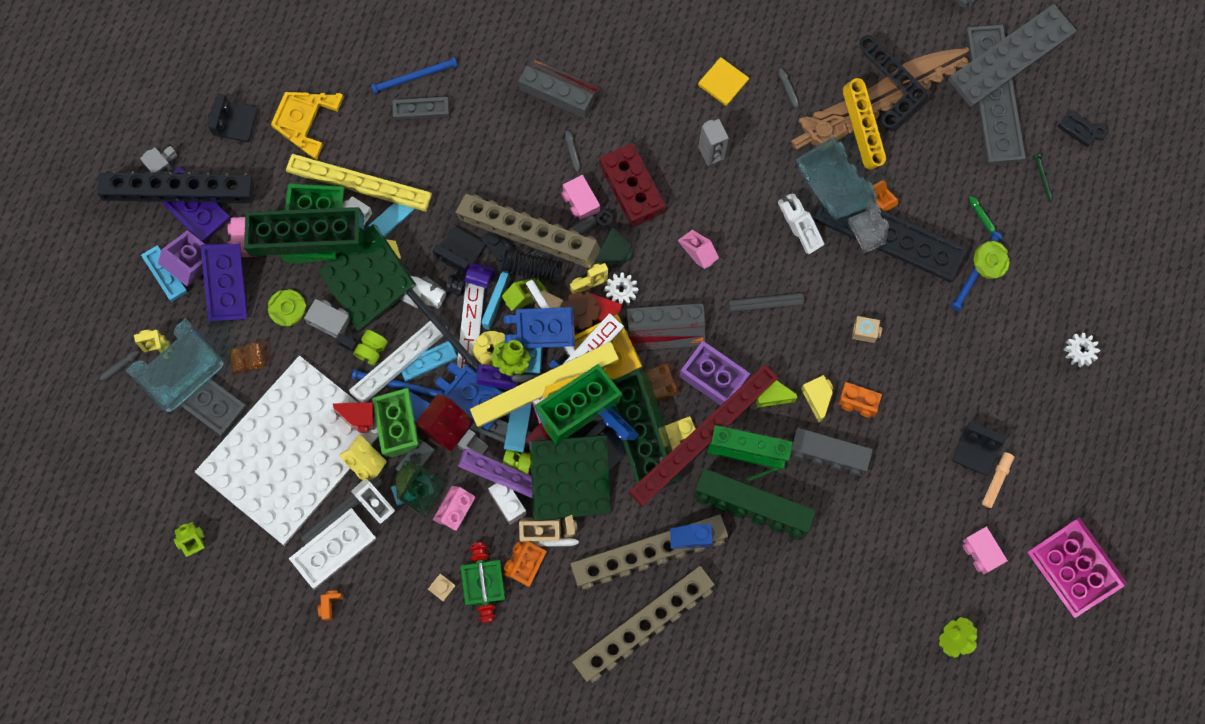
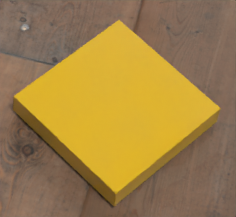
[698,57,749,106]

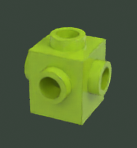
[174,521,205,557]

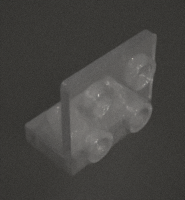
[848,198,889,253]

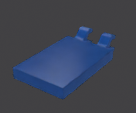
[504,307,575,348]
[435,362,502,431]

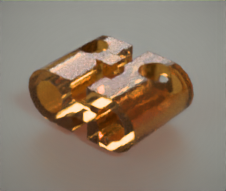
[229,343,265,374]
[645,363,678,401]

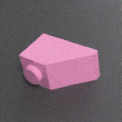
[678,230,719,269]

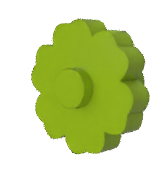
[491,340,531,376]
[939,617,977,658]

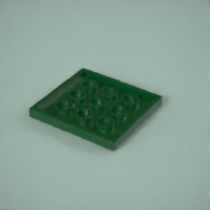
[318,224,416,331]
[529,435,611,521]

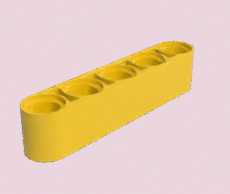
[843,78,886,170]

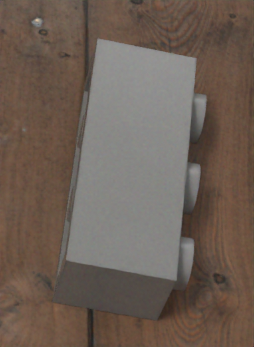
[698,119,729,166]

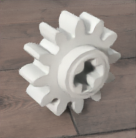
[605,273,638,306]
[1064,333,1100,367]

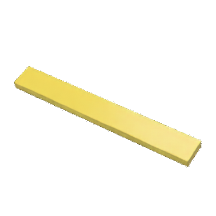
[286,154,432,212]
[470,342,619,427]

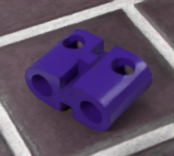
[465,263,495,289]

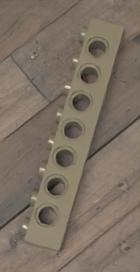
[455,194,601,269]
[570,514,728,590]
[572,566,715,684]

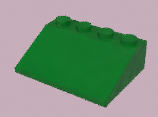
[279,184,345,264]

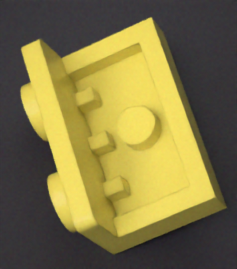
[134,330,171,359]
[339,435,387,481]

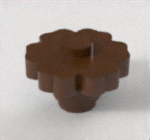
[562,292,601,331]

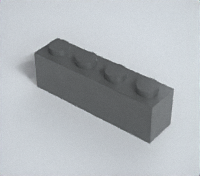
[790,428,873,476]

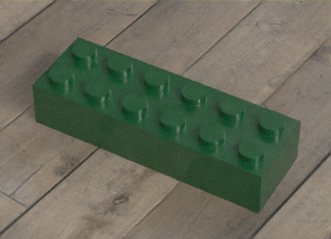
[244,207,364,256]
[612,369,683,489]
[694,468,816,540]

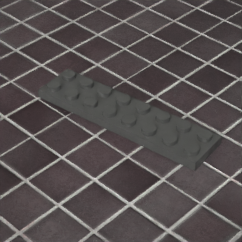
[948,4,1077,107]
[966,25,1026,165]

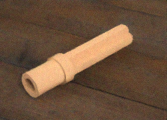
[982,452,1015,508]

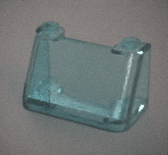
[126,318,223,412]

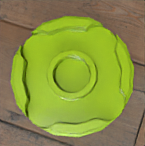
[974,241,1010,279]
[268,289,306,326]

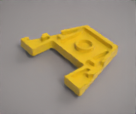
[271,92,344,160]

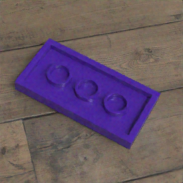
[156,167,231,243]
[201,242,248,321]

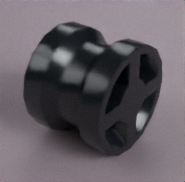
[446,275,465,297]

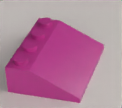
[1027,517,1127,618]

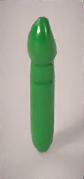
[969,196,996,234]

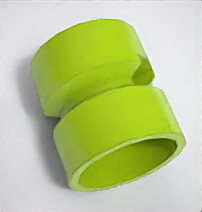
[353,330,388,366]
[502,450,531,475]

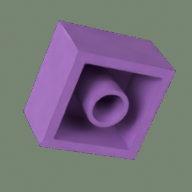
[158,230,204,286]

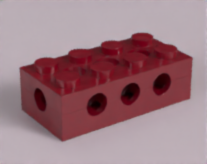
[599,143,666,228]

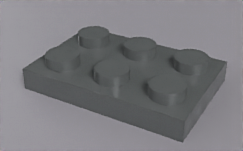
[176,372,247,437]

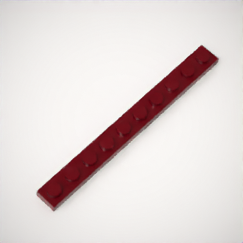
[628,365,778,507]

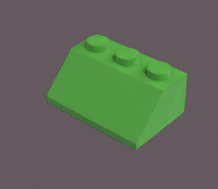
[372,388,419,457]

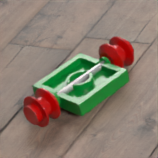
[460,542,505,623]

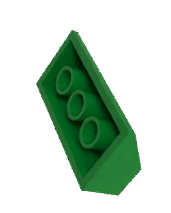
[534,364,622,445]

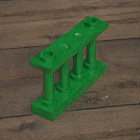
[707,425,793,470]

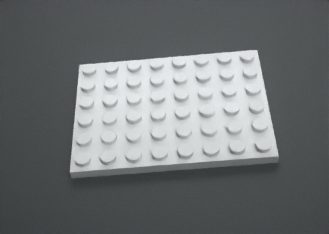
[195,356,379,546]

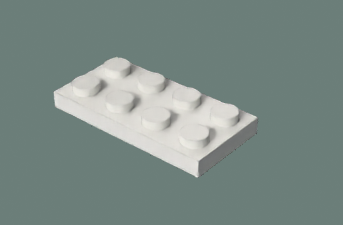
[289,508,376,590]

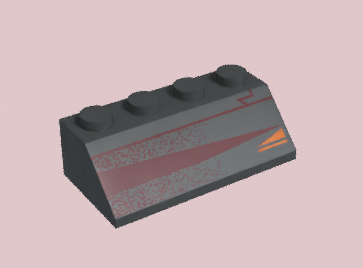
[518,59,600,119]
[626,304,705,351]

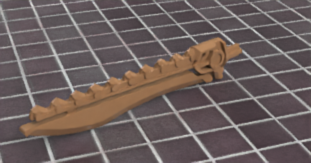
[791,47,969,150]

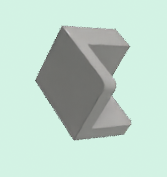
[457,429,488,455]

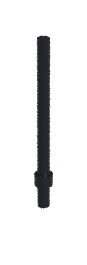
[407,289,479,373]

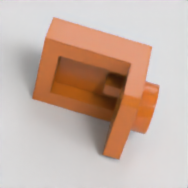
[869,180,898,212]
[318,591,343,621]

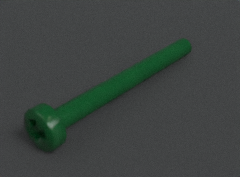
[1033,154,1053,201]

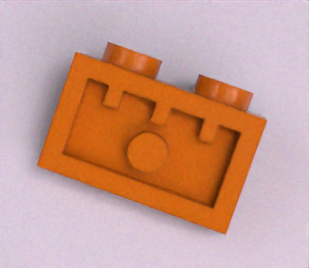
[838,382,882,418]
[503,541,547,587]

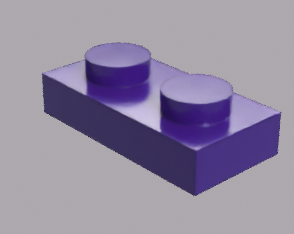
[476,364,516,390]

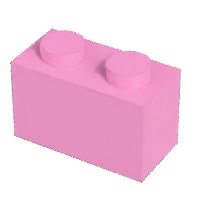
[561,175,600,221]
[963,526,1008,575]

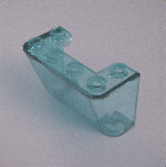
[795,136,877,220]

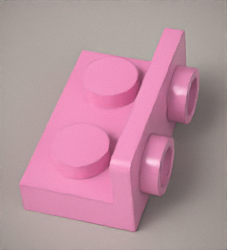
[433,486,475,530]

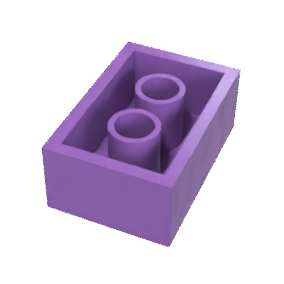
[679,341,750,406]

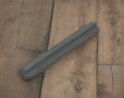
[729,293,804,311]

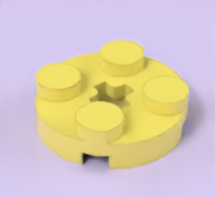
[472,331,505,367]

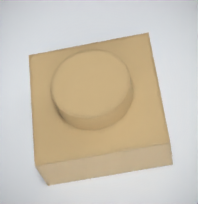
[561,515,577,538]
[428,574,456,602]

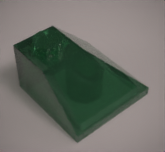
[594,228,633,270]
[396,460,445,517]

